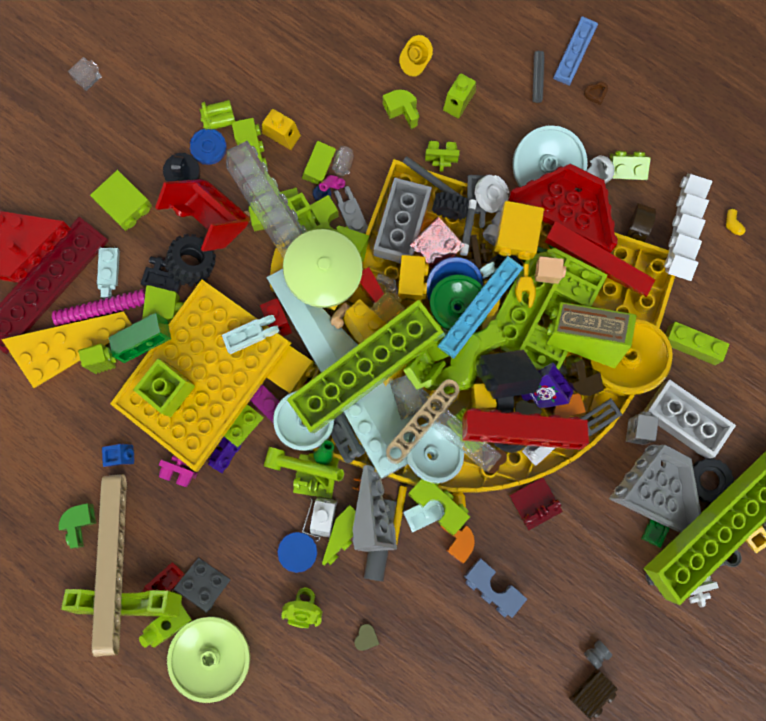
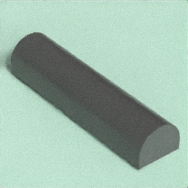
[364,499,397,581]

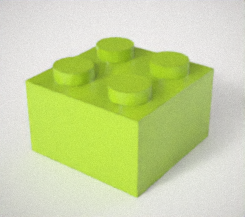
[133,359,195,417]

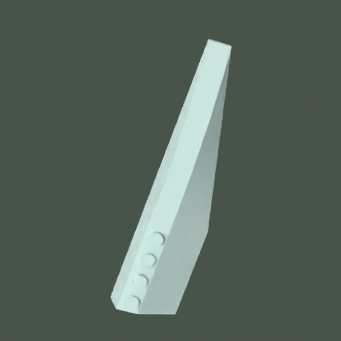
[267,269,419,480]

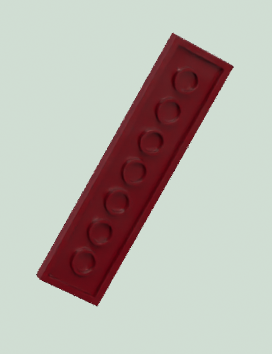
[0,217,109,354]

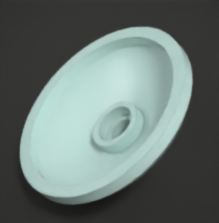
[273,391,334,451]
[406,423,464,483]

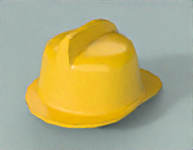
[399,35,433,77]

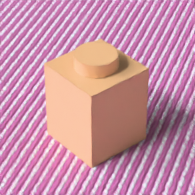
[535,257,566,284]

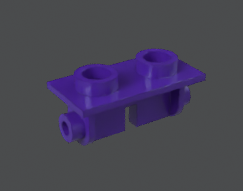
[208,437,241,473]

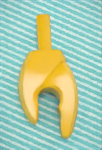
[515,264,536,308]

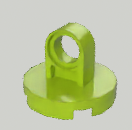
[282,588,322,628]

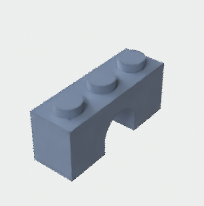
[463,558,527,618]

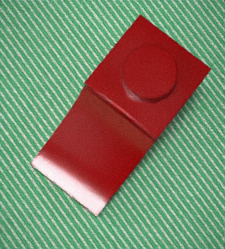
[141,562,185,593]

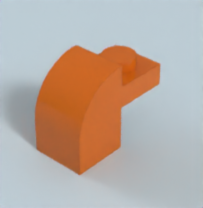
[551,393,586,418]
[440,525,475,564]

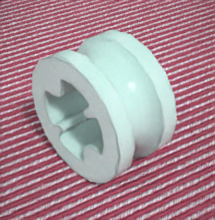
[479,262,498,279]

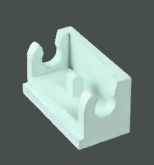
[403,501,444,532]

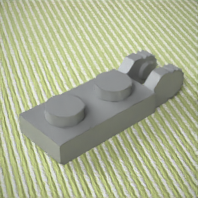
[334,186,368,234]

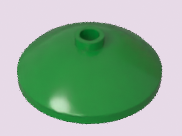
[430,275,487,331]

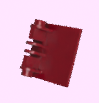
[509,477,563,531]

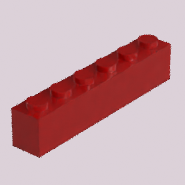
[462,408,589,450]

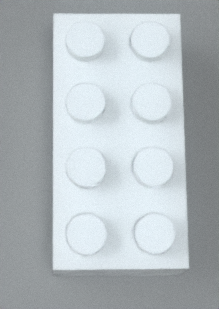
[643,379,736,459]

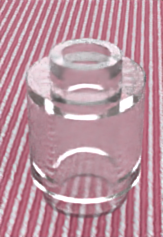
[332,146,354,176]

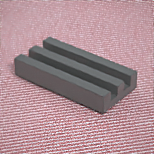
[580,399,622,436]

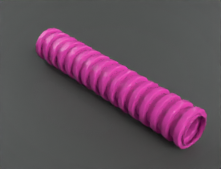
[52,289,146,327]

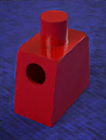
[260,298,292,337]

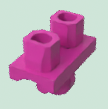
[159,455,198,487]

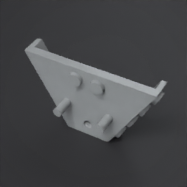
[609,445,701,533]

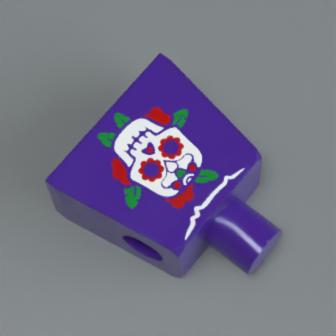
[521,363,573,408]

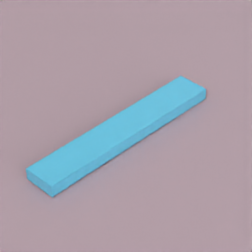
[438,256,524,359]

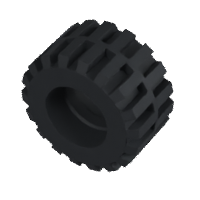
[165,234,216,287]

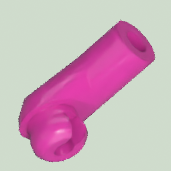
[319,175,345,192]

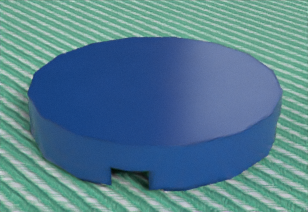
[190,129,227,165]
[277,532,318,573]

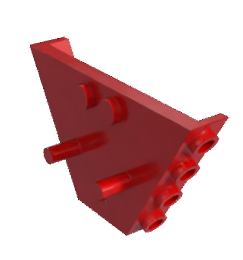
[508,163,618,253]
[0,211,71,283]

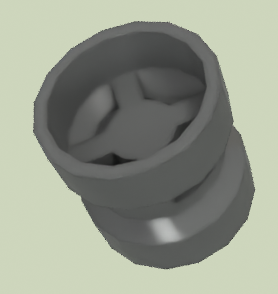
[584,640,613,670]

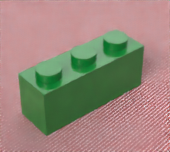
[109,313,171,363]

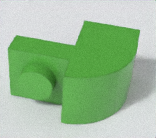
[59,503,97,548]

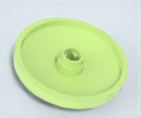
[283,229,362,308]
[167,617,250,703]

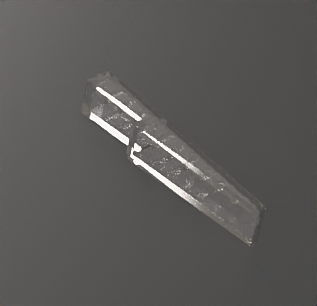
[392,375,502,471]

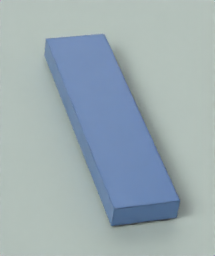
[553,17,598,86]

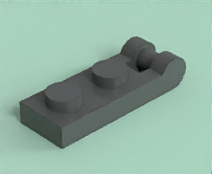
[331,413,365,464]

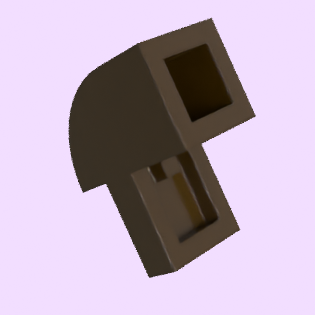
[626,203,656,242]
[564,355,604,396]

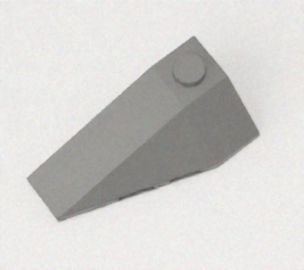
[353,465,397,552]

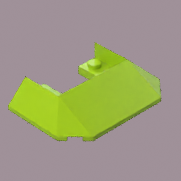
[495,248,607,370]

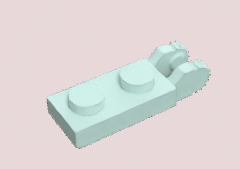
[222,315,279,354]

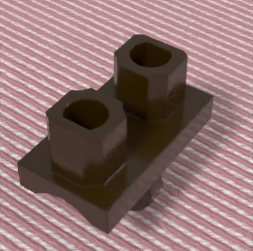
[459,234,492,270]

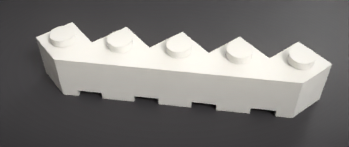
[664,173,712,281]

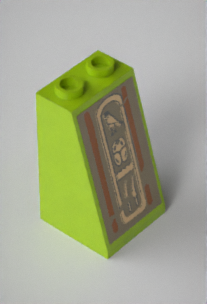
[546,302,637,368]

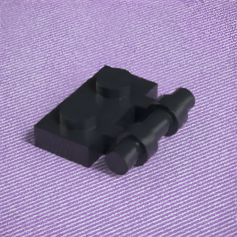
[140,256,181,294]

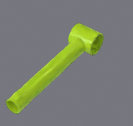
[263,447,344,481]

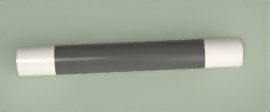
[460,200,477,256]

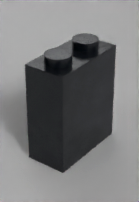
[476,350,542,399]

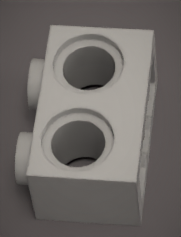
[626,412,659,445]

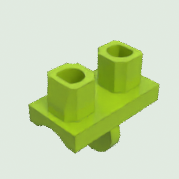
[425,141,459,172]

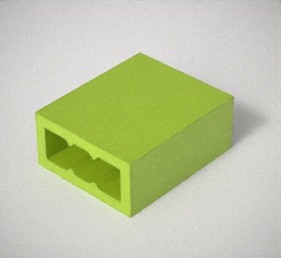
[90,170,152,231]

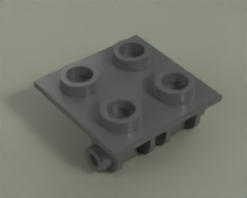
[174,558,230,612]

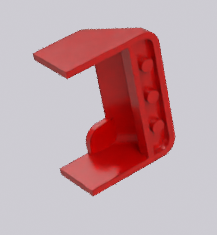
[155,179,250,252]

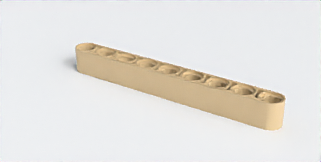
[92,474,127,657]

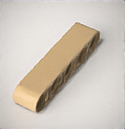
[386,380,459,464]

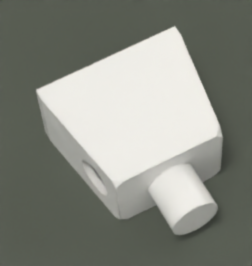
[310,497,337,538]

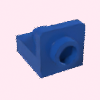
[102,444,134,467]

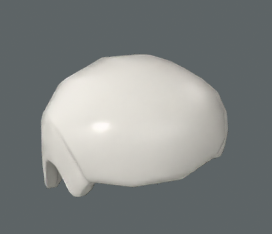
[587,155,614,183]

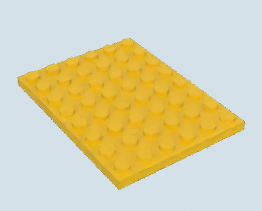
[110,280,291,472]

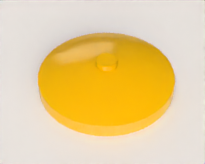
[590,319,673,395]

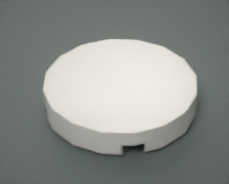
[475,175,509,213]

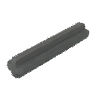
[533,51,544,103]

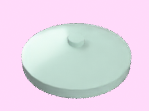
[513,126,587,190]

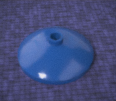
[426,257,483,311]

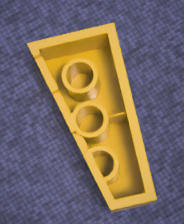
[343,299,408,386]

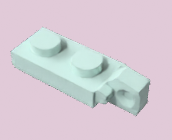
[97,248,120,300]

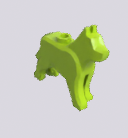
[426,320,509,394]

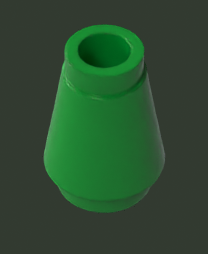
[314,440,334,465]

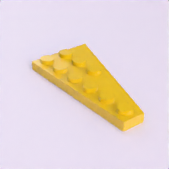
[2,312,132,388]

